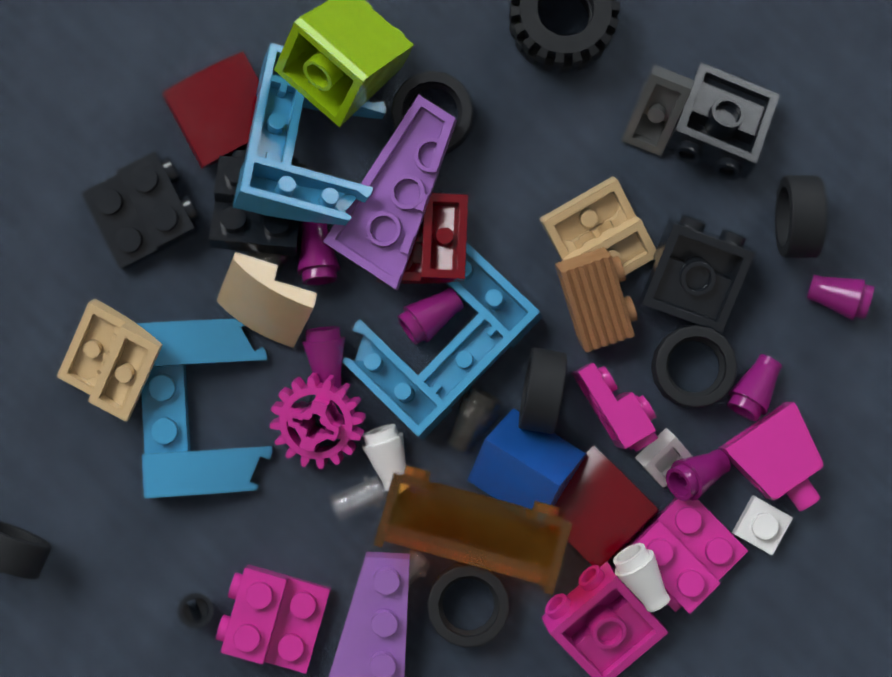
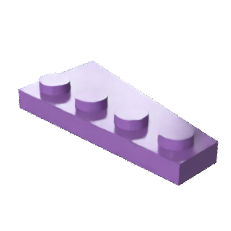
[323,95,457,290]
[328,552,410,677]

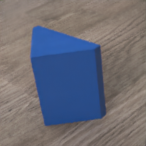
[467,408,587,528]

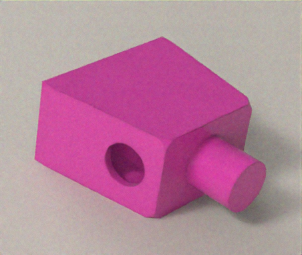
[718,402,824,512]

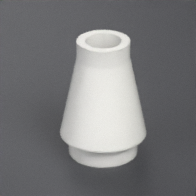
[362,424,410,491]
[613,543,670,612]

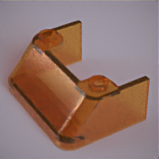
[374,465,572,595]

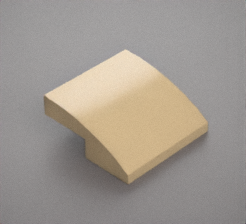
[539,176,656,275]
[217,252,317,348]
[56,299,162,422]

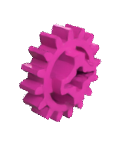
[269,373,366,469]

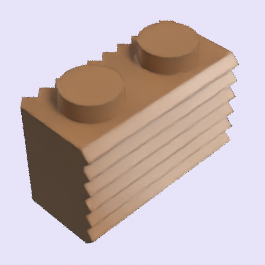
[555,247,638,352]

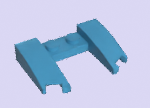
[233,43,386,225]
[342,242,543,440]
[136,319,273,498]

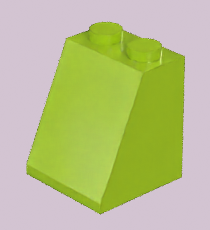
[274,0,414,127]

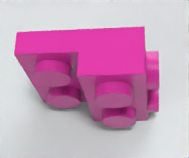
[571,363,658,452]
[625,497,748,614]
[541,562,669,677]
[216,564,331,674]

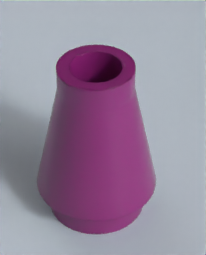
[297,222,340,286]
[806,274,875,321]
[397,287,464,345]
[302,326,345,388]
[727,354,783,421]
[666,449,731,501]

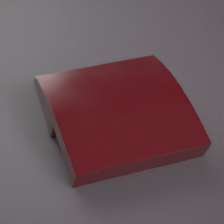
[162,51,259,169]
[377,193,468,284]
[546,445,659,567]

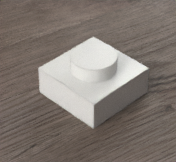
[635,428,693,488]
[732,495,793,555]

